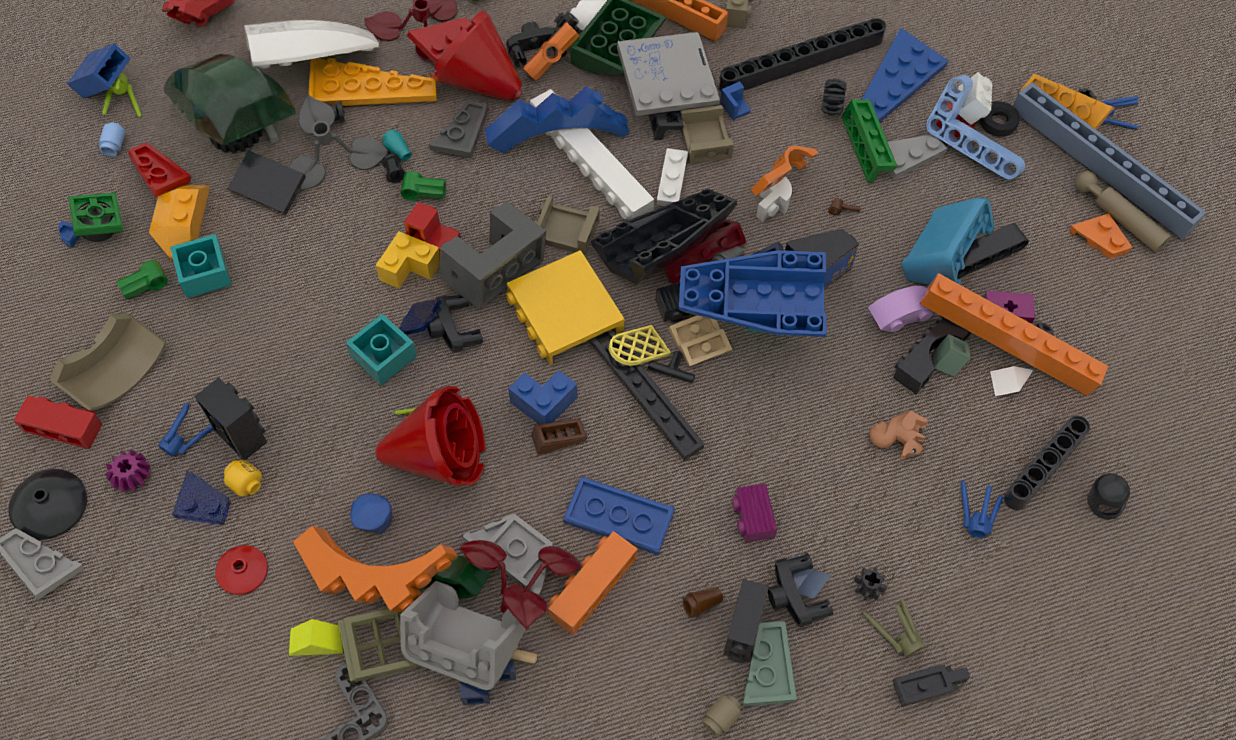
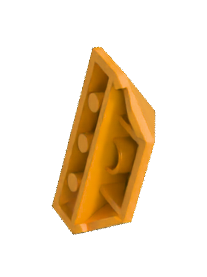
[149,185,210,260]

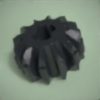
[822,79,847,116]

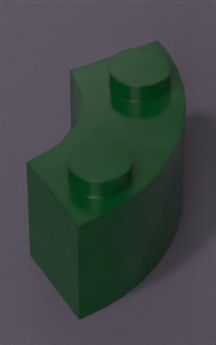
[425,548,491,598]

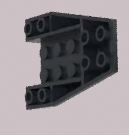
[591,189,737,284]

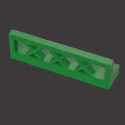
[841,99,897,183]

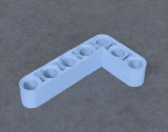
[926,75,1025,179]

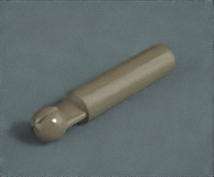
[1075,171,1172,253]

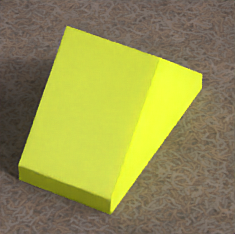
[289,619,343,656]

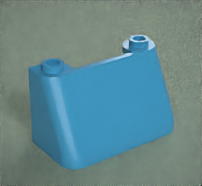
[902,197,995,285]

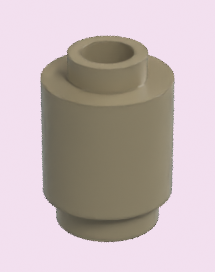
[702,695,742,737]

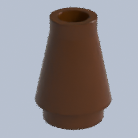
[682,587,723,618]

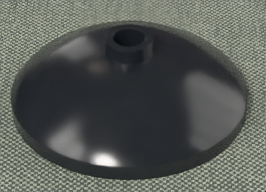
[8,469,87,540]

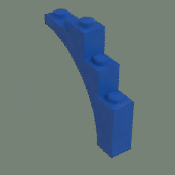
[485,86,629,153]

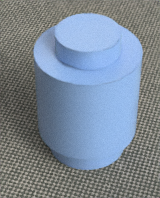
[98,122,126,156]

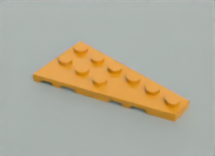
[309,58,437,106]

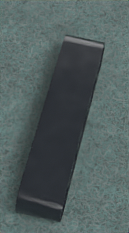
[957,223,1029,279]
[1004,415,1090,510]

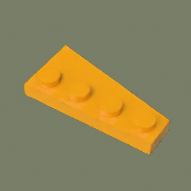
[1020,74,1114,130]

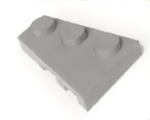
[887,134,948,180]
[0,528,84,600]

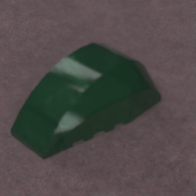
[164,54,296,145]

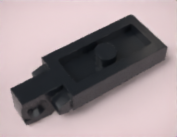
[892,665,970,707]

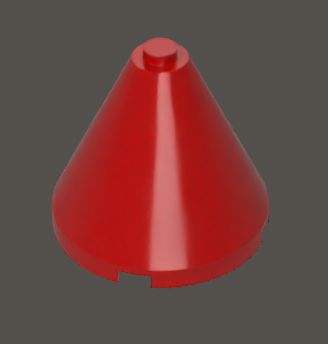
[430,10,523,102]
[375,386,486,487]

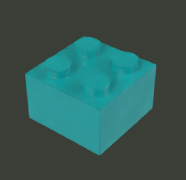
[170,234,232,298]
[346,314,417,386]

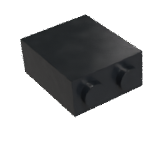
[723,579,769,663]

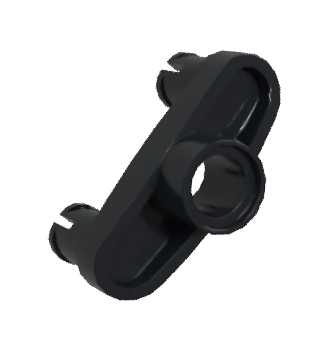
[506,22,567,67]
[426,294,483,352]
[767,553,833,628]

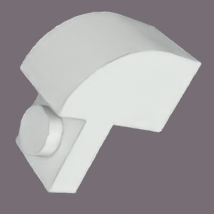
[756,177,792,222]

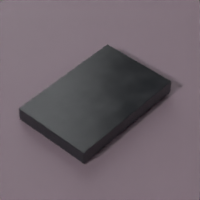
[228,150,306,215]

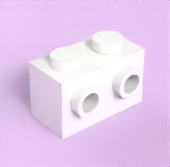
[958,72,992,125]

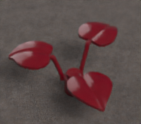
[364,0,457,63]
[458,540,581,629]

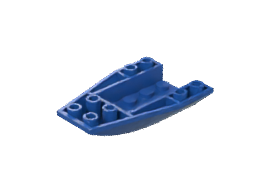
[679,250,827,337]

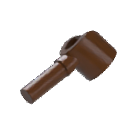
[828,198,861,215]

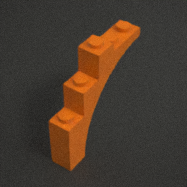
[293,526,458,613]

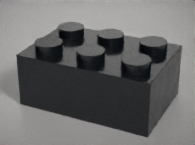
[194,377,267,460]

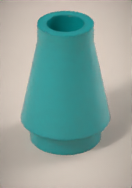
[382,129,412,162]

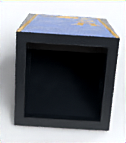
[785,229,859,289]

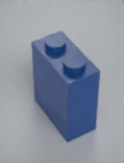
[67,43,131,98]

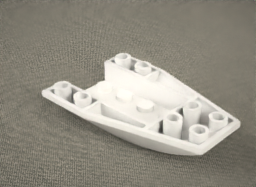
[244,20,379,68]

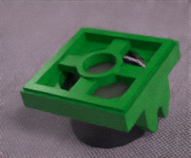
[68,192,123,242]

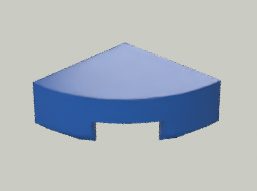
[58,221,80,248]

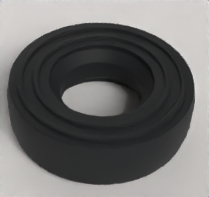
[980,101,1020,137]

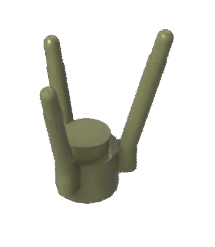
[862,599,925,657]

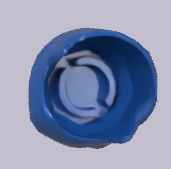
[350,493,392,535]

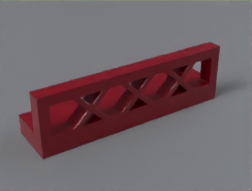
[663,219,747,284]

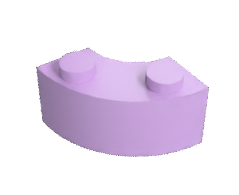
[868,286,934,333]

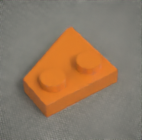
[1069,213,1132,259]

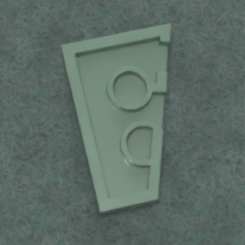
[742,621,797,707]

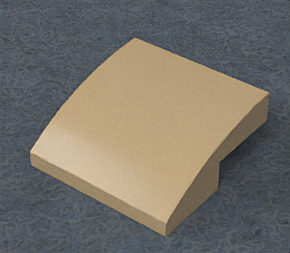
[668,316,732,367]

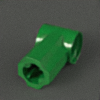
[400,171,446,201]
[116,260,168,300]

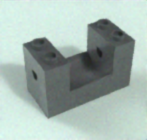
[440,201,546,309]

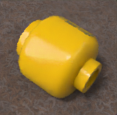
[224,460,262,497]

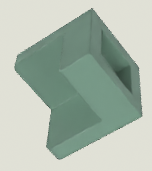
[933,334,971,377]

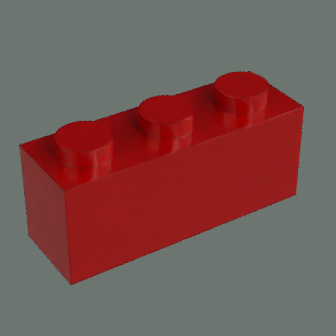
[13,396,103,449]

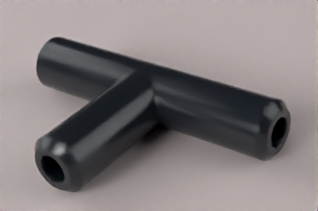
[648,351,695,383]

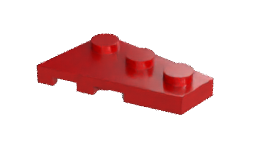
[129,142,191,197]

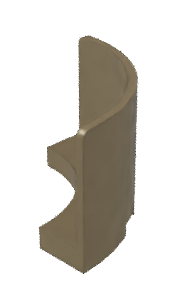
[50,313,166,411]

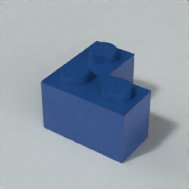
[508,370,578,424]

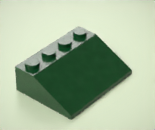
[570,0,666,74]

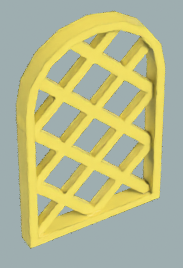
[609,325,671,366]

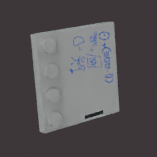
[617,32,720,116]

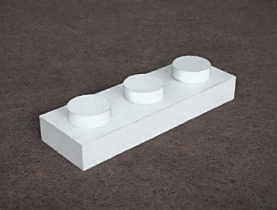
[656,148,688,206]

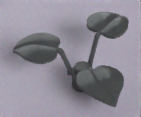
[289,95,388,190]

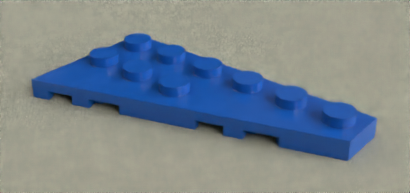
[851,28,948,122]

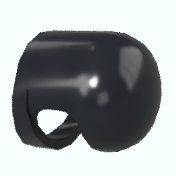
[1087,473,1130,520]

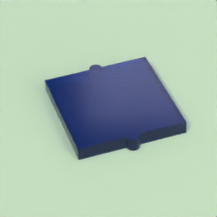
[399,299,442,335]

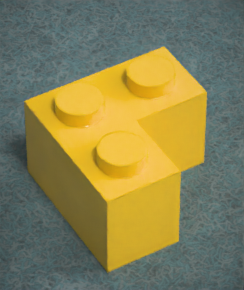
[376,231,440,289]

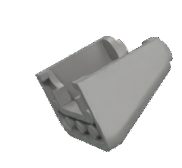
[400,581,526,690]

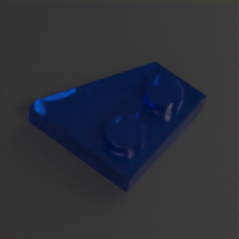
[172,471,231,525]

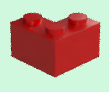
[404,202,461,252]

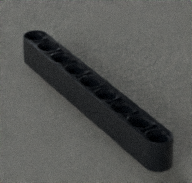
[719,18,886,92]

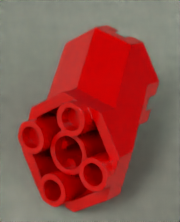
[162,0,235,27]

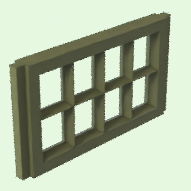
[338,608,421,683]

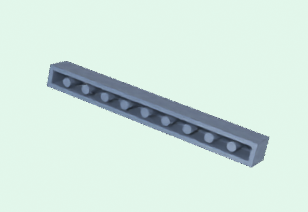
[1013,83,1207,240]

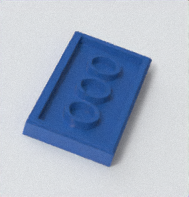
[563,476,675,555]

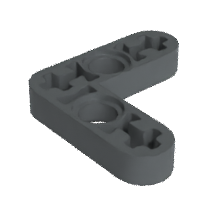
[321,664,388,740]

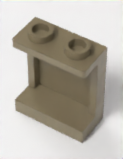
[681,105,734,164]
[534,195,600,255]

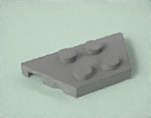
[463,513,553,596]

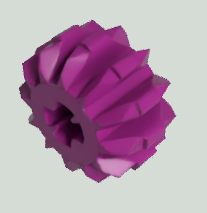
[105,449,151,493]

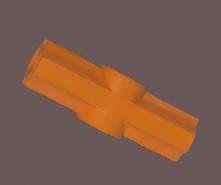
[523,22,579,81]

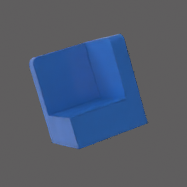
[720,82,751,120]

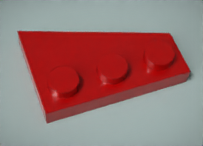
[407,17,471,64]

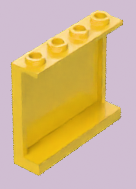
[505,250,625,365]

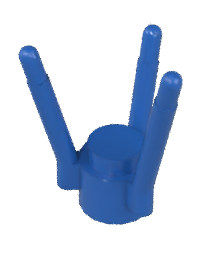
[1100,96,1139,129]
[158,402,213,457]
[961,481,1003,538]

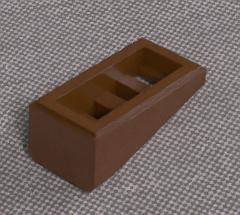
[532,418,587,454]

